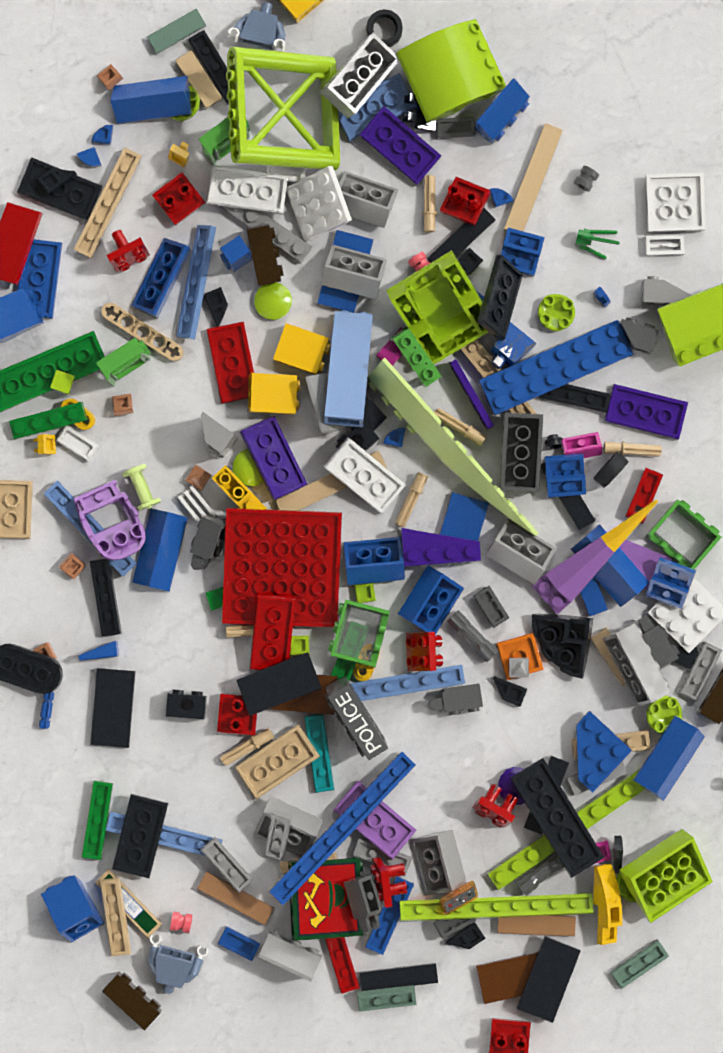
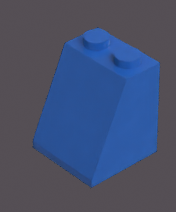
[0,288,44,343]
[41,875,105,943]

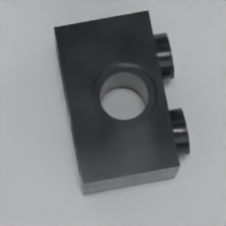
[336,421,380,451]
[166,689,207,720]

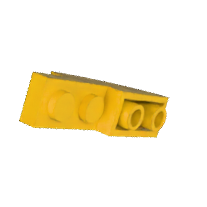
[212,465,267,509]
[593,864,622,945]

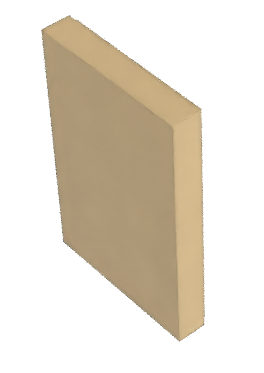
[0,480,33,539]

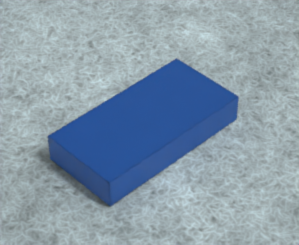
[580,577,608,617]
[218,926,261,961]

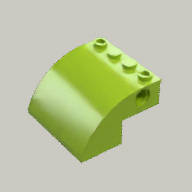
[396,19,506,122]
[386,250,488,364]

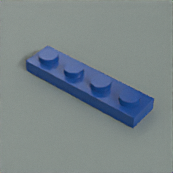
[365,876,414,955]

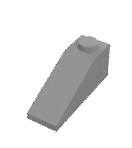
[642,276,691,305]

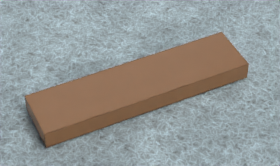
[197,871,274,925]
[498,915,576,936]

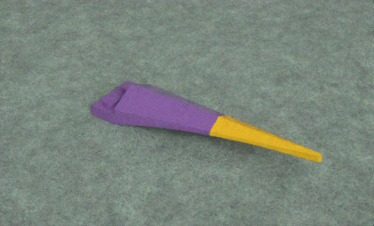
[532,500,658,614]

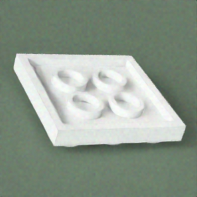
[286,166,352,241]
[646,172,706,232]
[647,578,723,653]

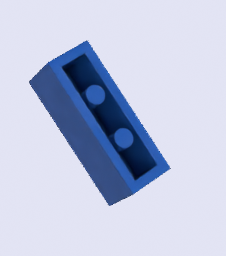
[220,236,253,272]

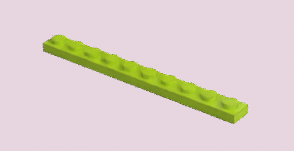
[488,769,645,890]
[399,893,594,922]

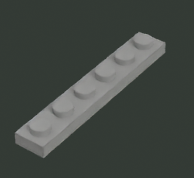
[207,197,312,263]

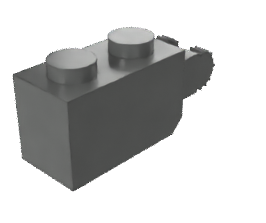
[190,516,226,570]
[639,616,680,670]
[428,683,483,716]
[343,874,382,933]

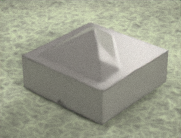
[509,658,529,677]

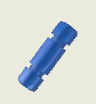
[39,692,54,729]

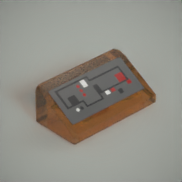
[438,881,478,915]

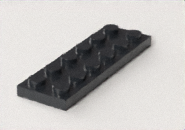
[510,758,604,878]

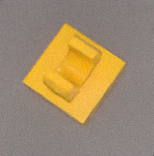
[168,141,190,168]
[33,434,56,455]

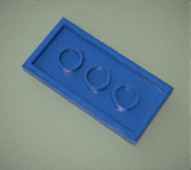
[317,230,374,313]
[17,239,62,319]

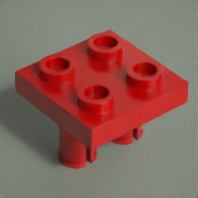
[152,172,206,226]
[440,177,491,226]
[106,230,150,273]
[405,632,443,671]
[217,693,257,735]
[472,784,518,828]
[370,857,407,908]
[489,1018,531,1053]

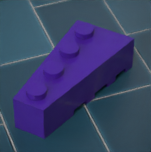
[401,528,481,567]

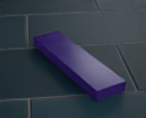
[449,359,494,430]

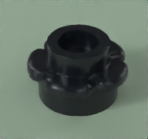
[544,434,563,450]

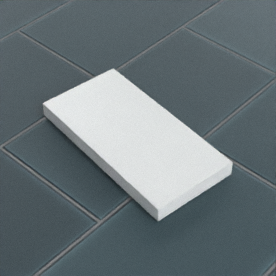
[207,165,288,215]
[323,437,406,514]

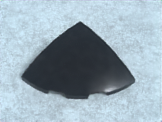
[532,614,593,679]

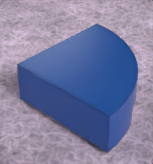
[92,125,114,145]
[77,147,102,167]
[489,188,513,208]
[593,286,611,307]
[383,428,406,447]

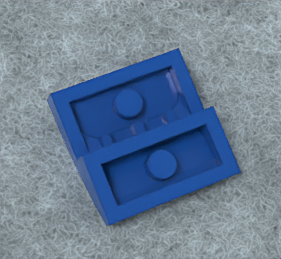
[500,228,545,277]
[544,453,586,498]
[646,557,696,609]

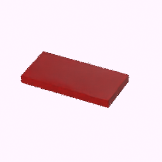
[0,202,43,285]
[206,321,254,404]
[249,594,296,670]

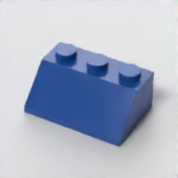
[475,78,530,144]
[344,537,405,585]
[398,565,464,635]

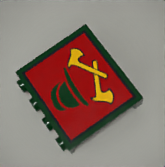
[288,856,363,941]

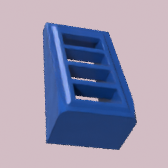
[79,641,119,661]

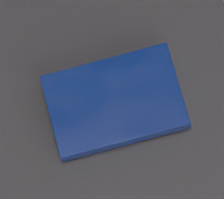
[440,492,489,541]

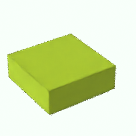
[50,370,75,394]
[354,583,376,603]
[290,635,310,655]

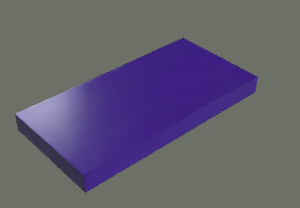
[359,106,442,185]
[604,384,688,440]
[240,416,308,501]

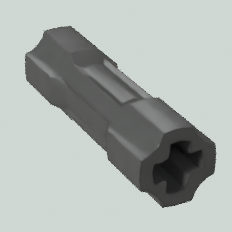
[447,610,498,662]
[516,852,564,896]

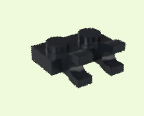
[402,93,436,132]

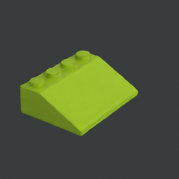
[657,283,723,367]
[619,829,713,923]

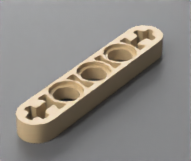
[102,303,184,361]

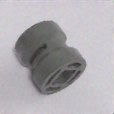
[574,165,599,192]

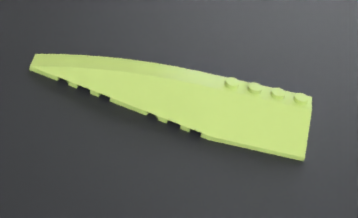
[367,358,539,536]

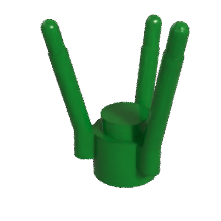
[575,228,620,259]

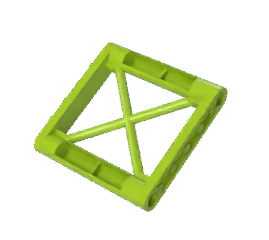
[226,47,340,170]

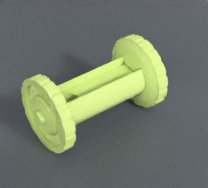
[122,464,161,511]

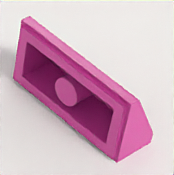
[562,432,602,458]

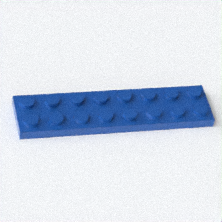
[479,320,633,416]

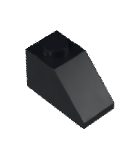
[363,395,387,431]

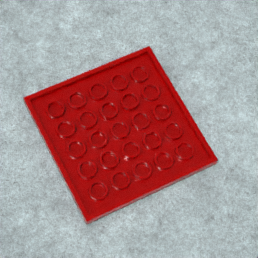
[222,508,342,627]

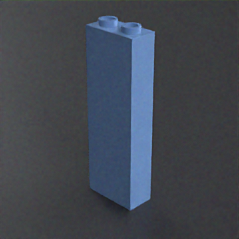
[324,310,373,427]

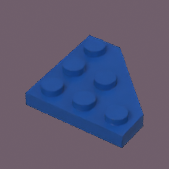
[576,711,632,793]

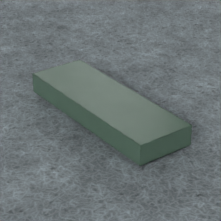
[147,8,206,54]
[610,940,669,989]
[357,985,417,1012]

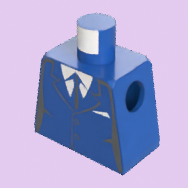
[491,322,537,369]

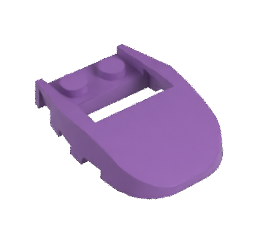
[74,480,145,560]

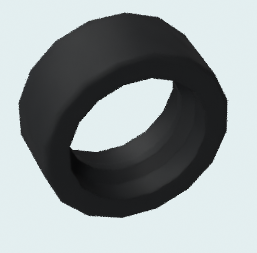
[366,9,403,47]
[593,452,629,488]

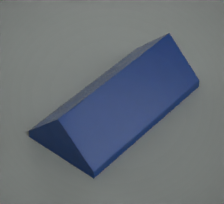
[110,76,192,124]
[131,238,191,319]
[132,508,188,592]
[571,524,650,607]
[633,716,705,801]

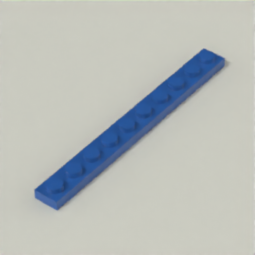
[268,752,416,905]

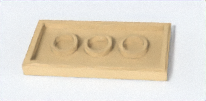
[235,724,320,799]

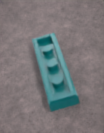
[304,714,335,793]

